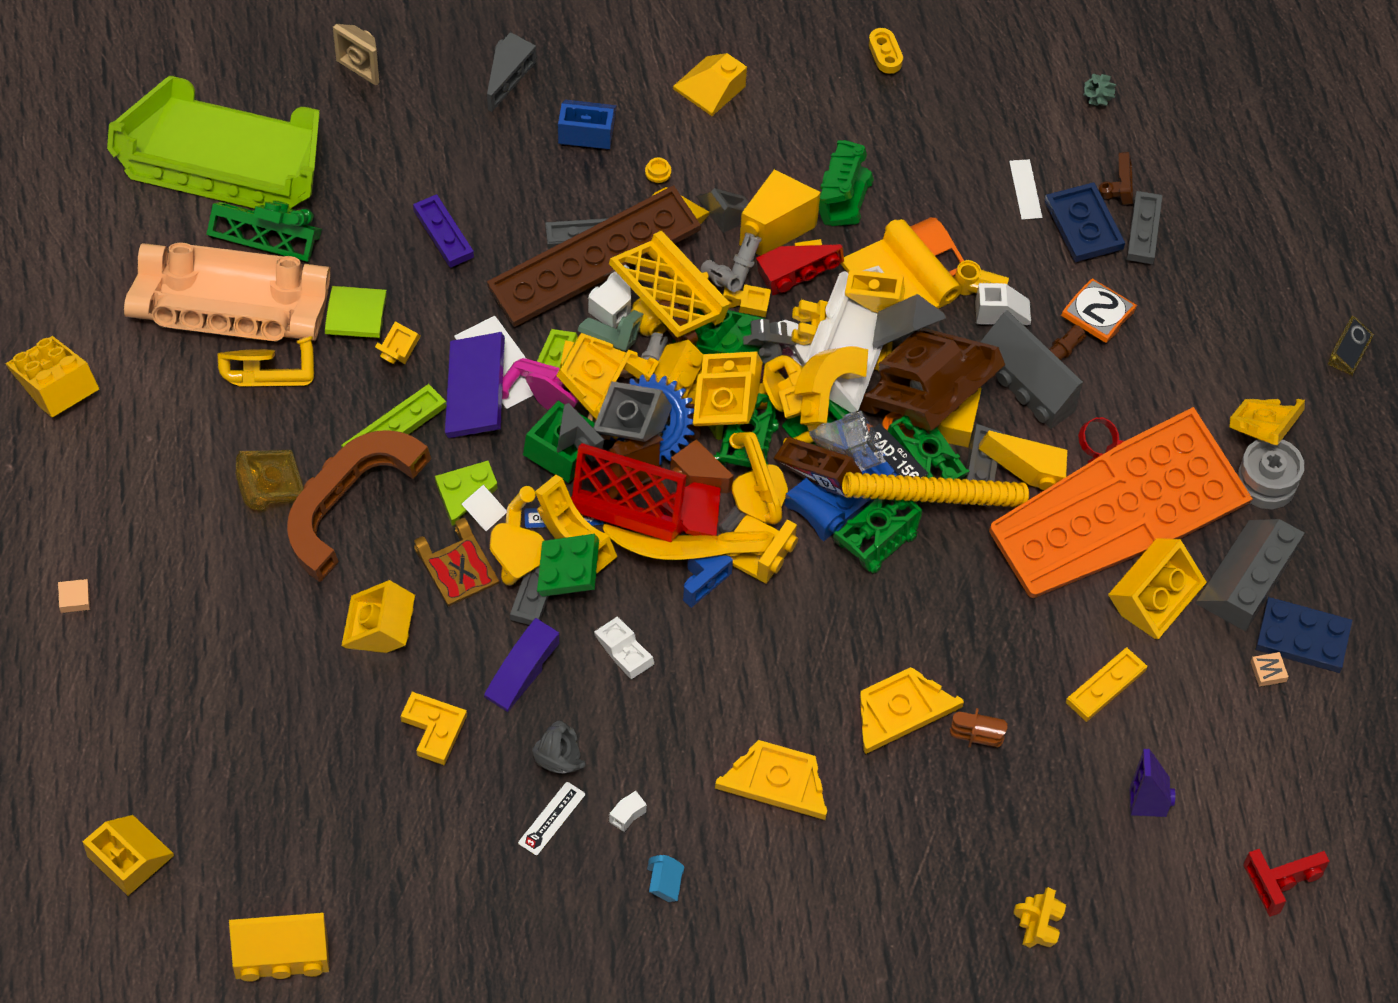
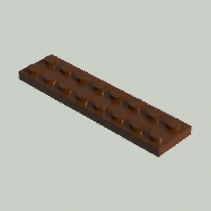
[487,185,701,327]

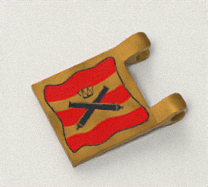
[414,518,499,607]

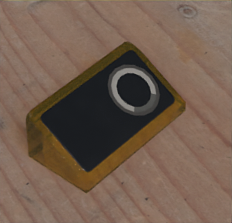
[1328,316,1374,375]

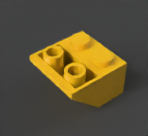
[648,340,703,404]
[83,815,174,896]

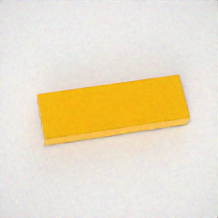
[1066,647,1148,722]

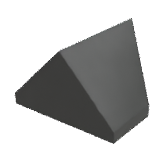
[696,188,749,233]

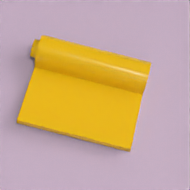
[840,219,962,309]

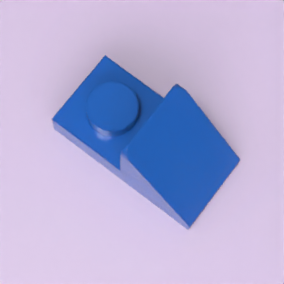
[683,555,733,608]

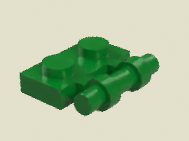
[253,200,314,227]

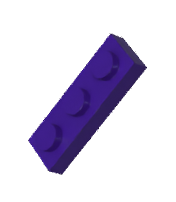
[413,194,474,268]

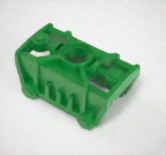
[819,140,874,226]
[714,393,779,468]
[888,415,970,480]
[833,497,922,574]

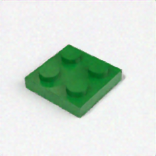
[537,533,599,597]

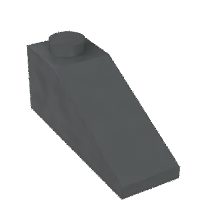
[487,32,536,112]

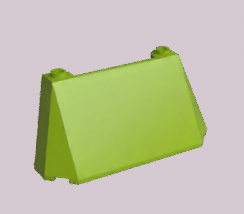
[107,76,320,209]

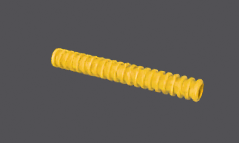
[842,472,1029,507]

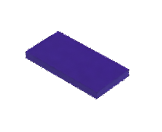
[445,332,505,438]

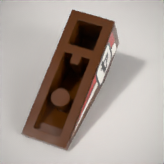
[773,437,863,499]

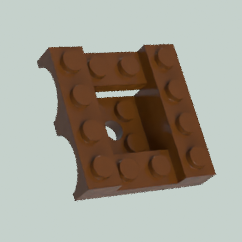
[859,328,1005,431]

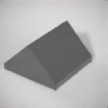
[873,294,946,348]

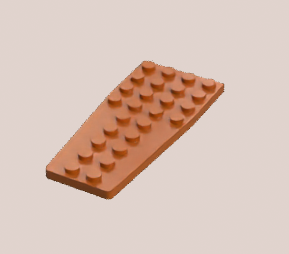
[989,407,1253,598]

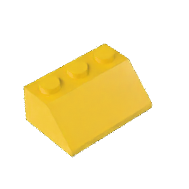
[1108,538,1207,639]
[229,913,329,981]

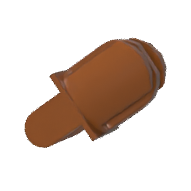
[950,708,1007,748]

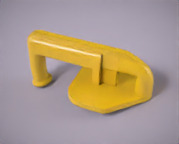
[217,336,314,386]
[763,355,827,443]
[729,432,788,524]
[490,486,544,586]

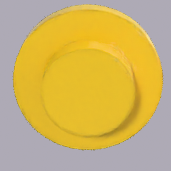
[645,158,671,183]

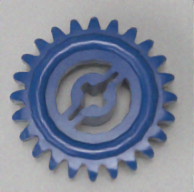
[610,374,695,465]

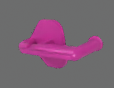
[502,358,579,410]

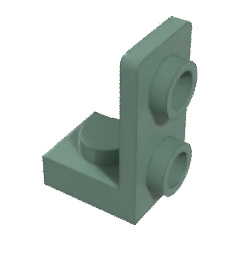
[578,310,644,351]

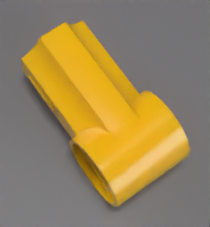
[954,260,1009,296]

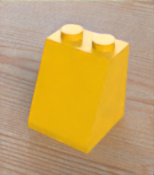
[739,169,821,256]

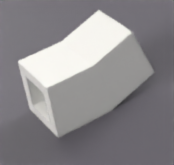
[609,791,647,832]

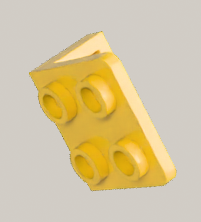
[720,515,798,584]

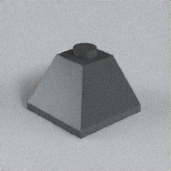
[593,381,672,442]

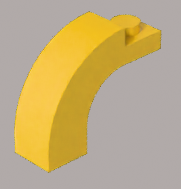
[794,346,868,426]
[535,475,617,573]

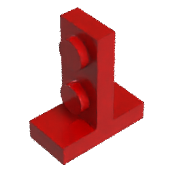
[1243,849,1330,917]

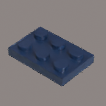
[1045,182,1125,262]
[1255,597,1352,673]

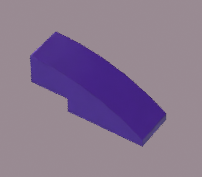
[484,618,559,712]

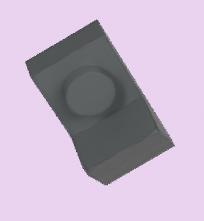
[557,403,604,462]

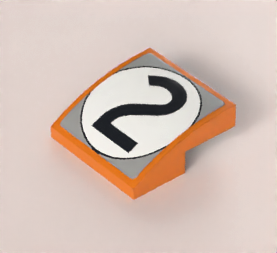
[1061,278,1137,343]

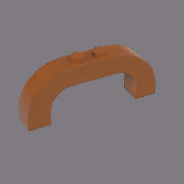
[287,430,431,582]

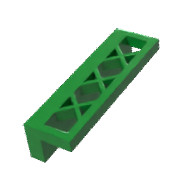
[206,202,322,262]

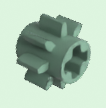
[1083,74,1116,106]

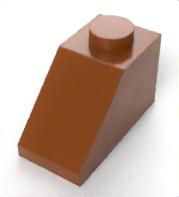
[670,439,734,493]

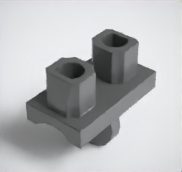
[743,319,796,364]

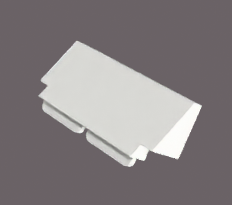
[805,265,884,413]

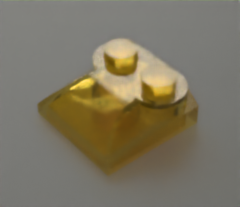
[236,450,304,510]

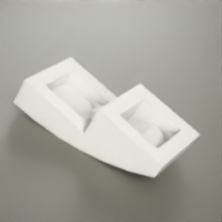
[594,617,654,679]

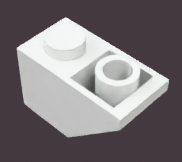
[588,265,631,328]
[975,283,1031,325]

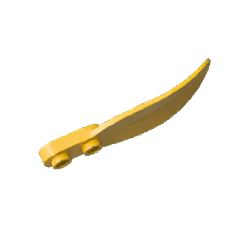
[603,524,774,560]

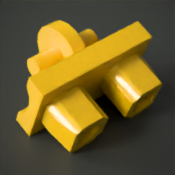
[1014,887,1066,948]

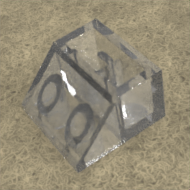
[809,411,886,471]

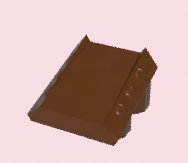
[609,434,663,499]

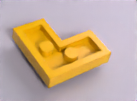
[401,692,467,765]

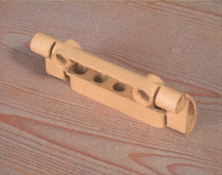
[124,243,331,341]

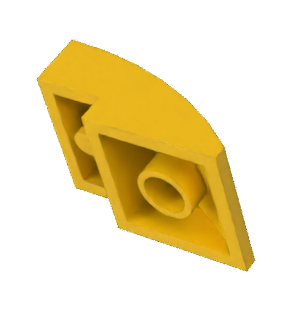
[693,352,763,426]

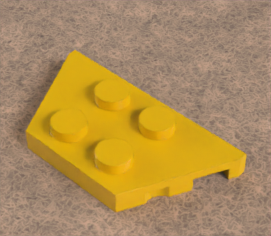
[1230,399,1305,445]
[860,667,964,754]
[715,740,827,820]

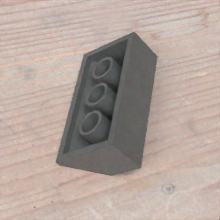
[981,310,1083,429]
[1196,519,1305,631]

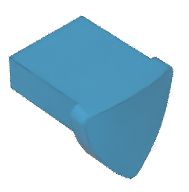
[647,855,684,902]

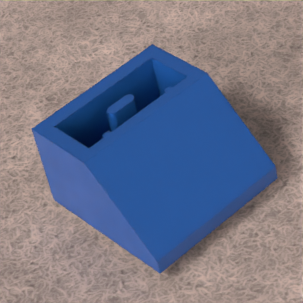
[558,100,617,149]

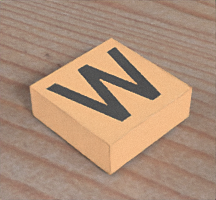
[1250,652,1288,687]

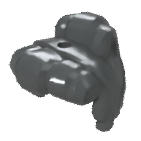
[532,721,586,773]

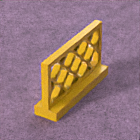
[609,231,730,337]

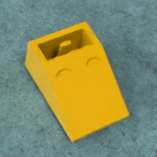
[5,336,99,417]

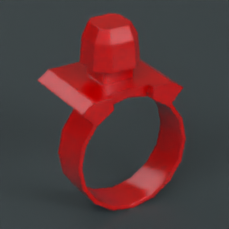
[1078,417,1124,463]

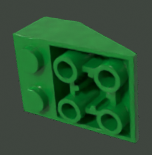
[672,309,765,356]

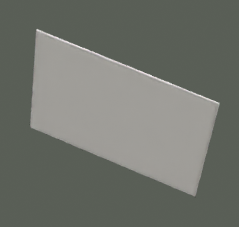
[462,485,507,531]

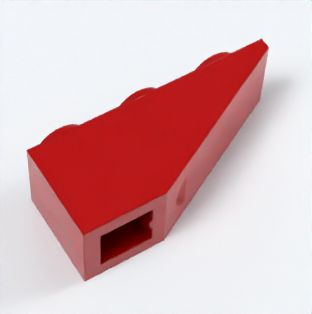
[756,244,844,295]

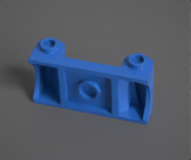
[785,431,899,542]

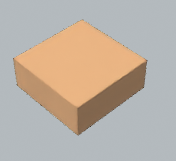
[58,579,90,613]

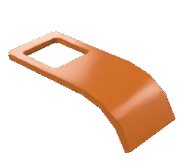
[910,217,964,276]

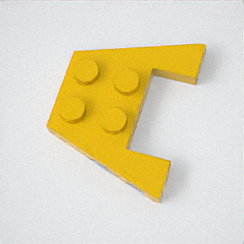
[556,333,659,440]

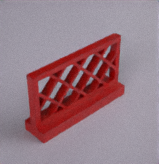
[571,443,687,542]

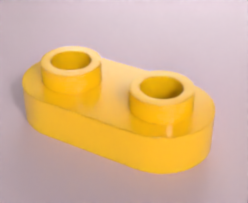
[869,28,903,74]

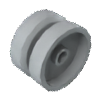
[1237,439,1304,509]

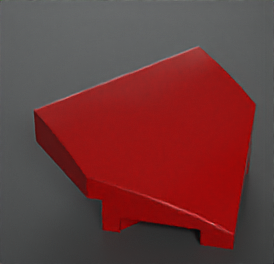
[658,482,721,536]

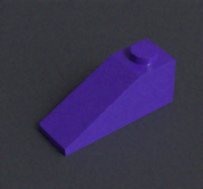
[1129,749,1175,817]

